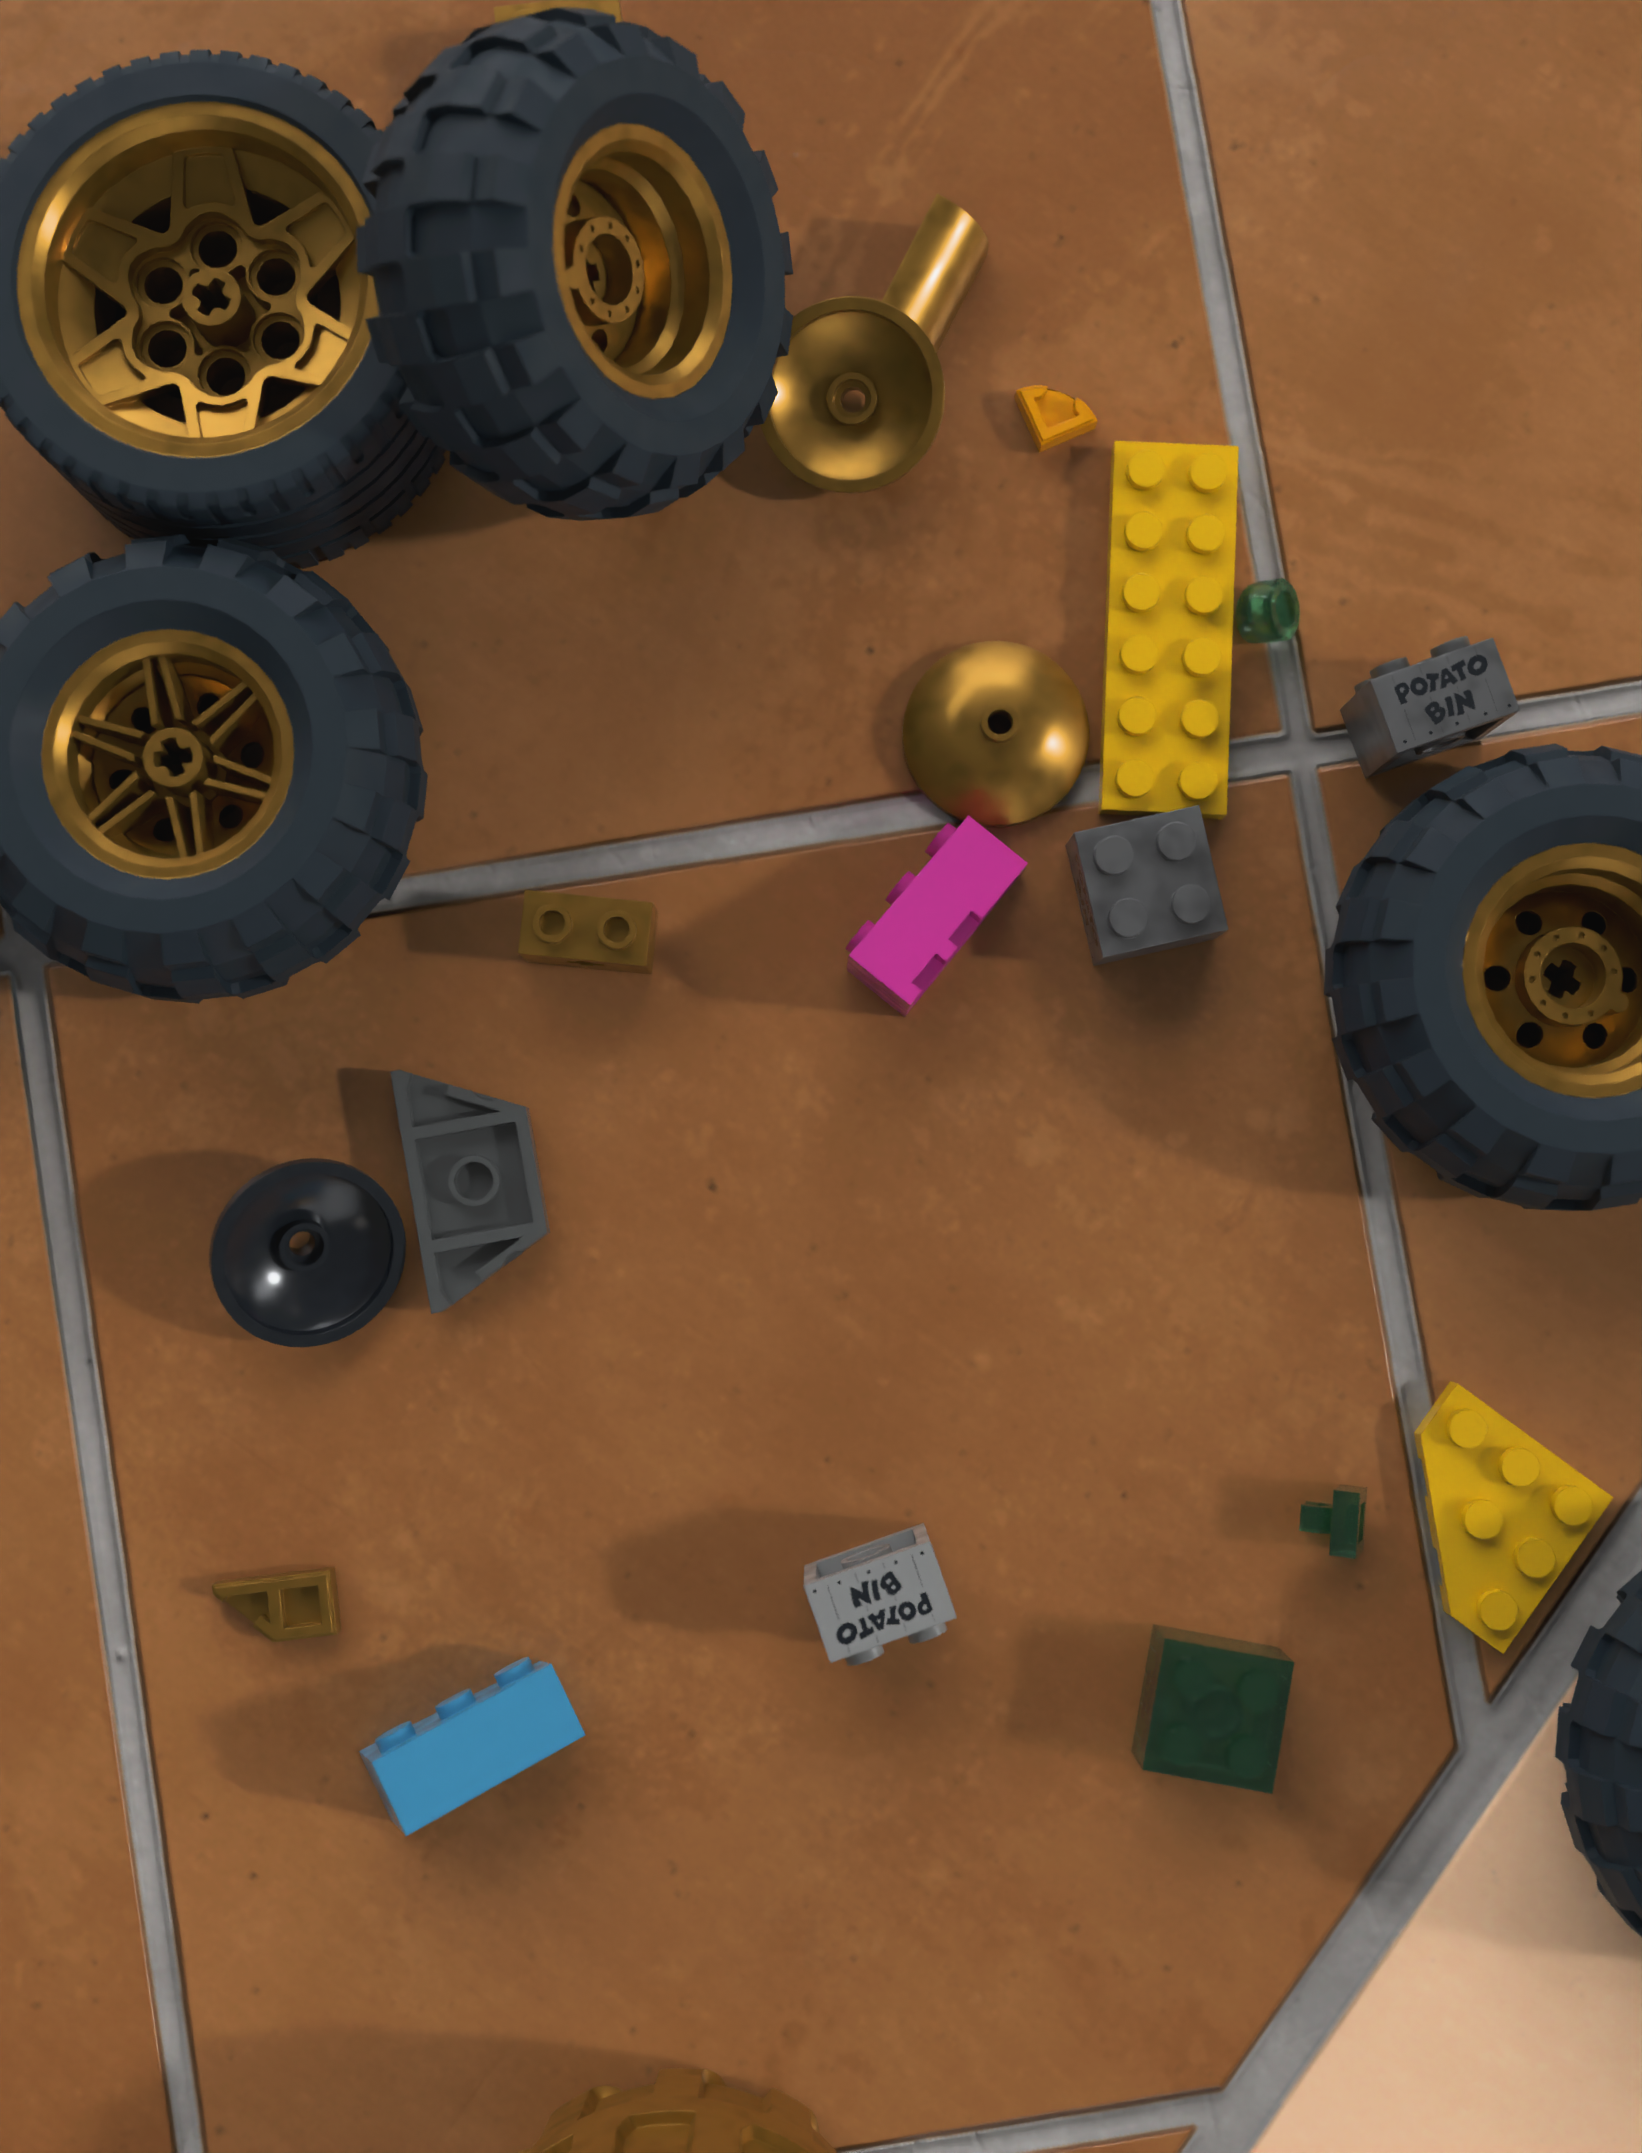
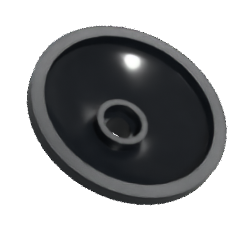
[209,1158,406,1347]

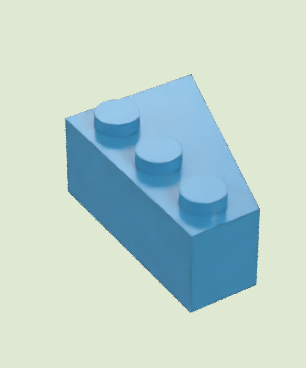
[359,1657,585,1836]

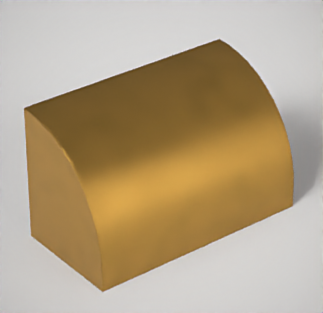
[882,193,989,353]

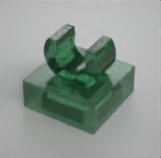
[1299,1485,1367,1559]

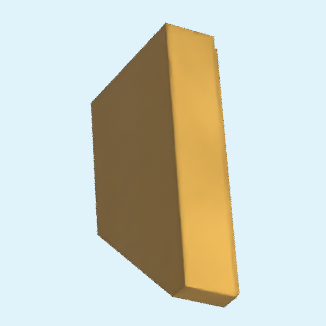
[212,1567,342,1642]

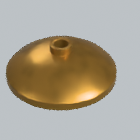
[760,296,945,494]
[902,641,1089,828]

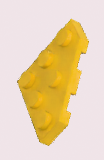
[1414,1381,1614,1654]

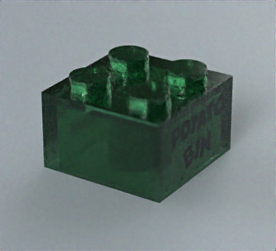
[1131,1624,1294,1794]

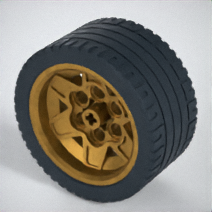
[0,50,446,569]

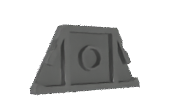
[390,1070,550,1314]

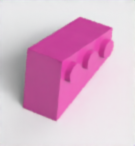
[845,815,1028,1017]

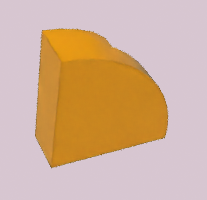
[1014,385,1098,453]

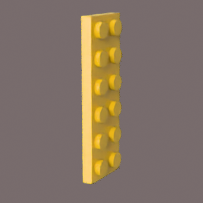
[1098,441,1239,819]

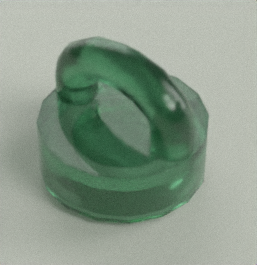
[1235,578,1300,644]

